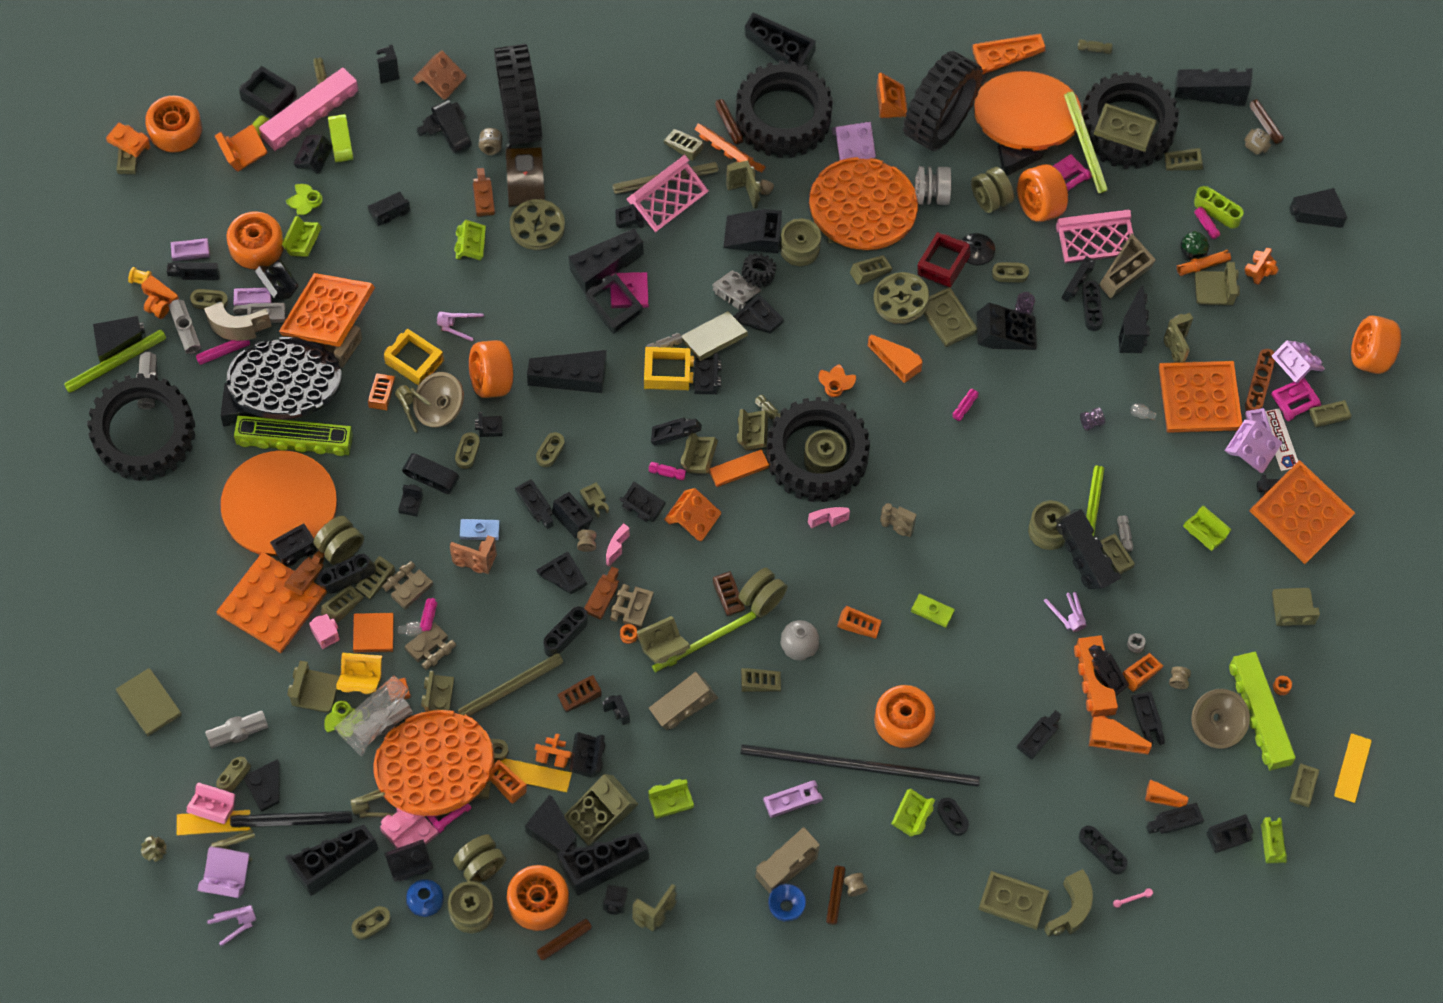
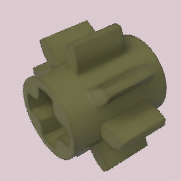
[141,836,167,862]

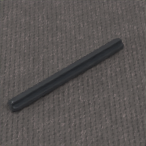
[230,811,352,827]

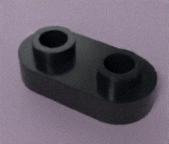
[937,798,969,836]

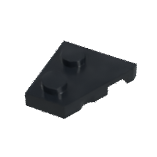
[733,294,784,333]
[536,551,588,594]
[243,759,280,812]

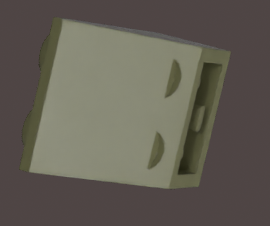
[564,774,638,846]

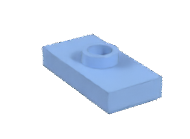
[460,519,500,540]

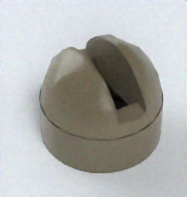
[760,180,774,195]

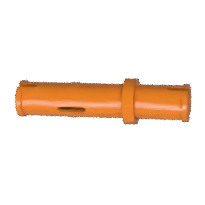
[1177,250,1231,276]

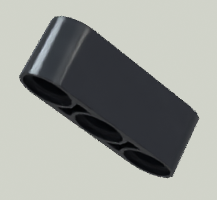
[431,100,472,154]
[402,453,460,494]
[317,554,376,593]
[543,606,588,657]

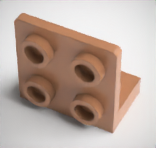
[413,50,466,100]
[450,535,497,574]

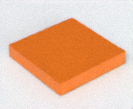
[353,613,394,652]

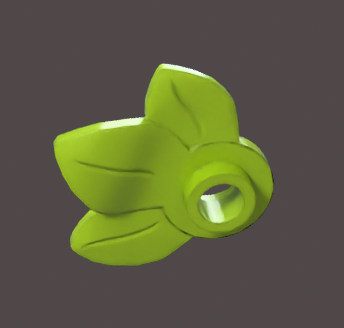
[286,184,323,215]
[324,701,364,739]

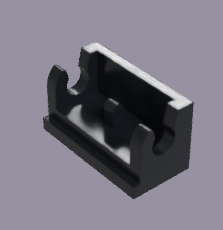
[376,44,400,84]
[552,492,593,539]
[1206,814,1254,853]

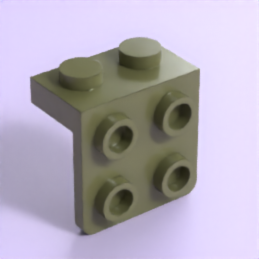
[726,160,761,209]
[1195,262,1240,305]
[1163,313,1193,363]
[1272,588,1320,626]
[636,616,690,663]
[287,661,339,713]
[632,884,677,931]

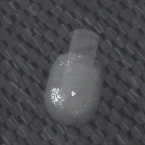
[1130,403,1157,420]
[398,621,424,637]

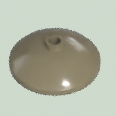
[413,372,464,428]
[1191,689,1250,748]

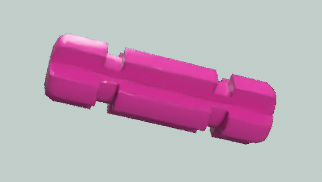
[1194,207,1220,239]
[952,389,979,421]
[649,462,686,480]
[420,598,437,631]

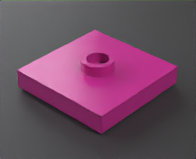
[611,272,648,308]

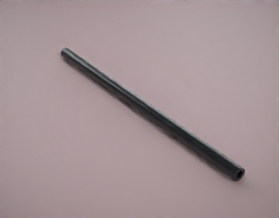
[741,744,980,786]

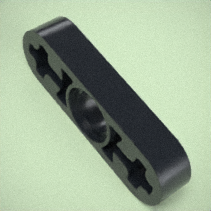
[1082,280,1103,331]
[1079,825,1128,874]

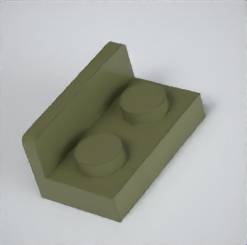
[421,671,454,712]

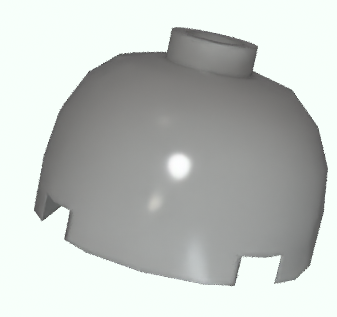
[780,620,819,661]

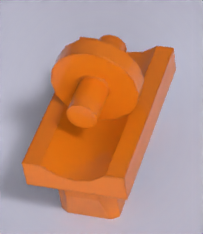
[1245,248,1278,285]
[534,733,572,768]

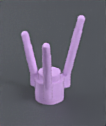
[437,311,484,341]
[1044,592,1087,632]
[207,905,256,946]

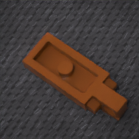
[473,168,495,216]
[284,551,325,596]
[585,567,619,620]

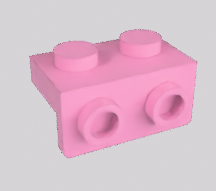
[187,783,235,824]

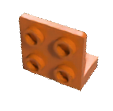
[215,125,268,172]
[664,488,721,541]

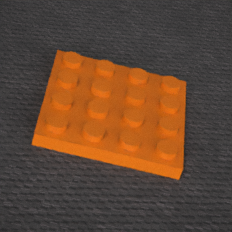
[279,273,375,347]
[1159,361,1242,433]
[1249,460,1355,564]
[216,552,327,653]

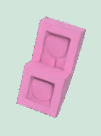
[808,507,850,528]
[606,524,630,566]

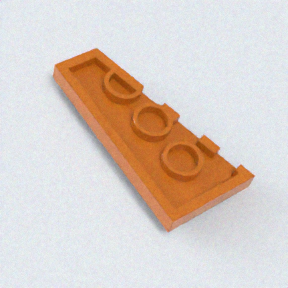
[972,34,1045,74]
[695,123,765,173]

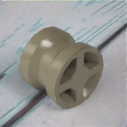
[577,530,596,552]
[1169,666,1191,689]
[844,873,868,896]

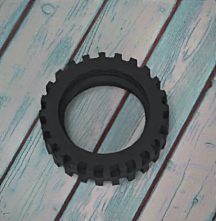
[494,44,542,145]
[903,51,983,151]
[736,61,833,158]
[1082,72,1179,169]
[87,373,196,481]
[767,397,870,502]

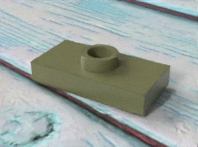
[1309,400,1352,428]
[1289,763,1320,808]

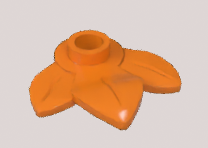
[818,364,856,397]

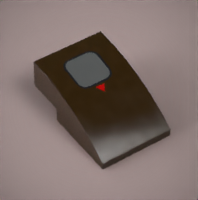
[506,147,545,207]

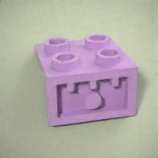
[832,122,876,160]
[1272,340,1325,383]
[1225,420,1282,473]
[198,847,249,898]

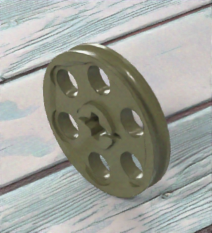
[510,199,565,250]
[874,272,929,324]

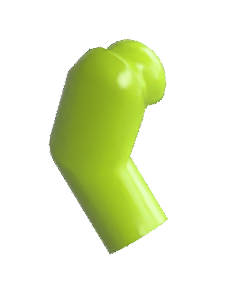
[252,115,269,136]

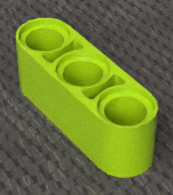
[328,114,353,162]
[1194,186,1244,228]

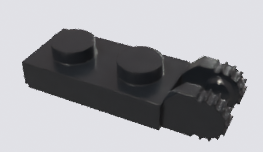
[1131,691,1165,747]

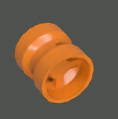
[143,294,170,319]

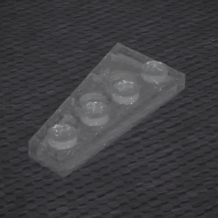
[334,676,408,757]

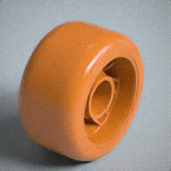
[145,96,202,152]
[1017,164,1068,222]
[227,212,284,270]
[1351,315,1401,374]
[469,340,513,398]
[874,685,935,748]
[507,865,569,931]

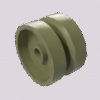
[971,166,1014,213]
[780,218,821,266]
[804,430,847,474]
[1028,500,1070,550]
[314,516,364,565]
[738,568,788,618]
[453,834,506,883]
[447,881,494,934]

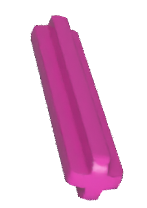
[196,340,250,365]

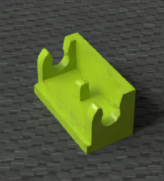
[1261,817,1287,863]

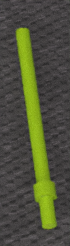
[652,611,756,673]

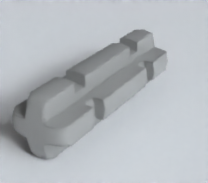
[647,333,682,348]
[1117,515,1133,552]

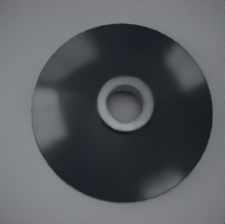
[959,233,995,265]

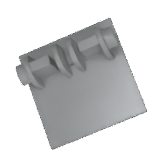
[712,270,762,310]

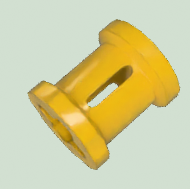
[128,267,152,284]

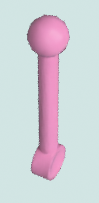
[1113,889,1153,908]

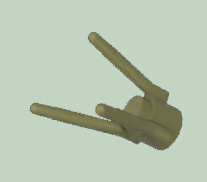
[395,385,431,433]
[351,789,395,818]
[211,829,255,862]

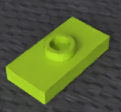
[911,593,955,628]

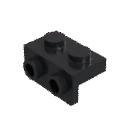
[293,134,332,174]
[619,482,666,522]
[569,732,606,778]

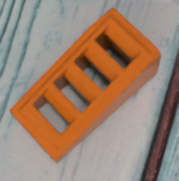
[141,275,179,304]
[368,373,395,410]
[837,606,882,638]
[1123,653,1163,692]
[489,760,527,804]
[1145,780,1189,808]

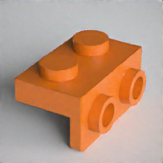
[106,122,151,158]

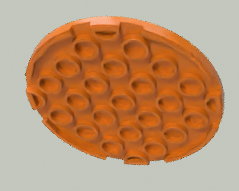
[974,71,1082,151]
[809,157,918,250]
[221,450,337,556]
[374,710,494,816]

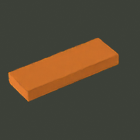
[709,449,769,487]

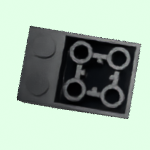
[723,209,782,253]
[1118,286,1150,353]
[977,302,1037,350]

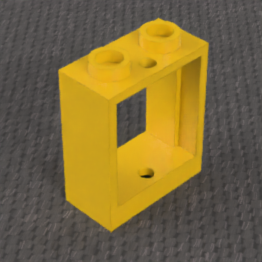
[384,328,444,386]
[644,347,694,390]

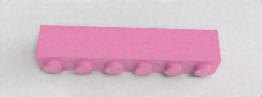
[259,68,358,151]

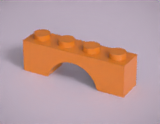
[1074,635,1118,718]

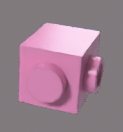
[309,614,340,649]

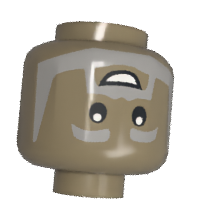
[479,128,503,155]
[1244,128,1271,155]

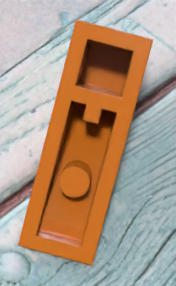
[867,334,923,383]
[1089,716,1152,754]

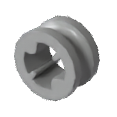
[1127,633,1146,653]

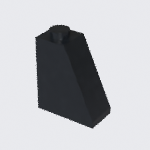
[997,143,1047,176]
[1289,188,1347,228]
[93,316,145,363]
[525,795,577,854]

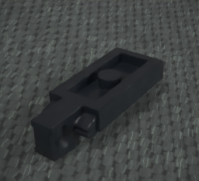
[416,102,466,137]
[1062,256,1096,302]
[166,262,220,280]
[651,417,702,446]
[515,479,554,529]
[1088,644,1129,696]
[1016,710,1061,760]
[1146,803,1204,834]

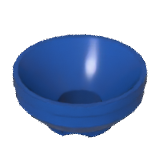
[406,879,444,917]
[768,884,806,921]

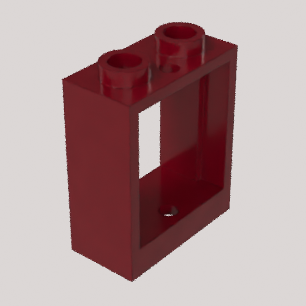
[917,232,971,288]

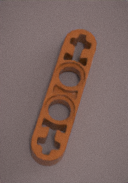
[1245,349,1275,411]

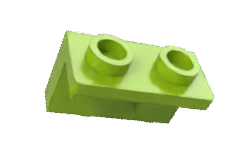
[454,220,486,260]

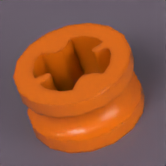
[620,624,637,644]
[1273,676,1292,696]

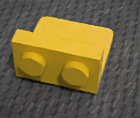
[336,653,382,694]

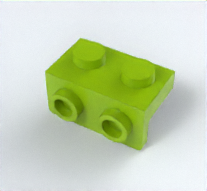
[282,216,322,257]
[1183,506,1231,551]
[648,779,694,819]
[891,789,935,836]

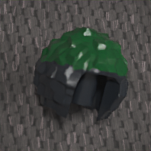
[1180,231,1210,260]

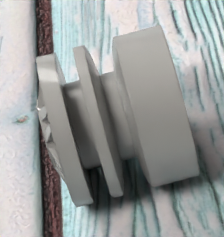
[915,166,951,205]

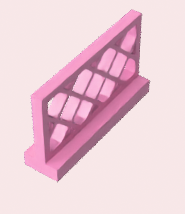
[627,155,708,232]
[1056,210,1133,263]

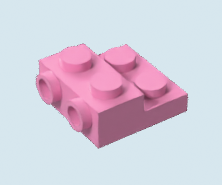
[380,809,438,848]

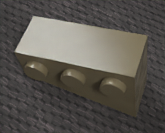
[1099,233,1156,299]
[649,672,718,730]
[755,827,820,894]

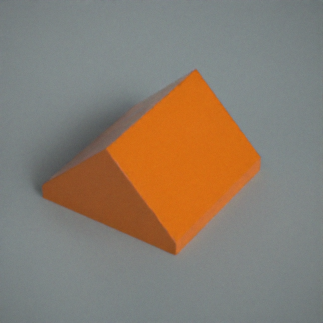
[877,72,907,118]

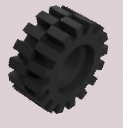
[741,253,777,287]

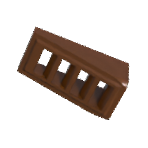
[713,571,745,616]
[557,675,602,712]

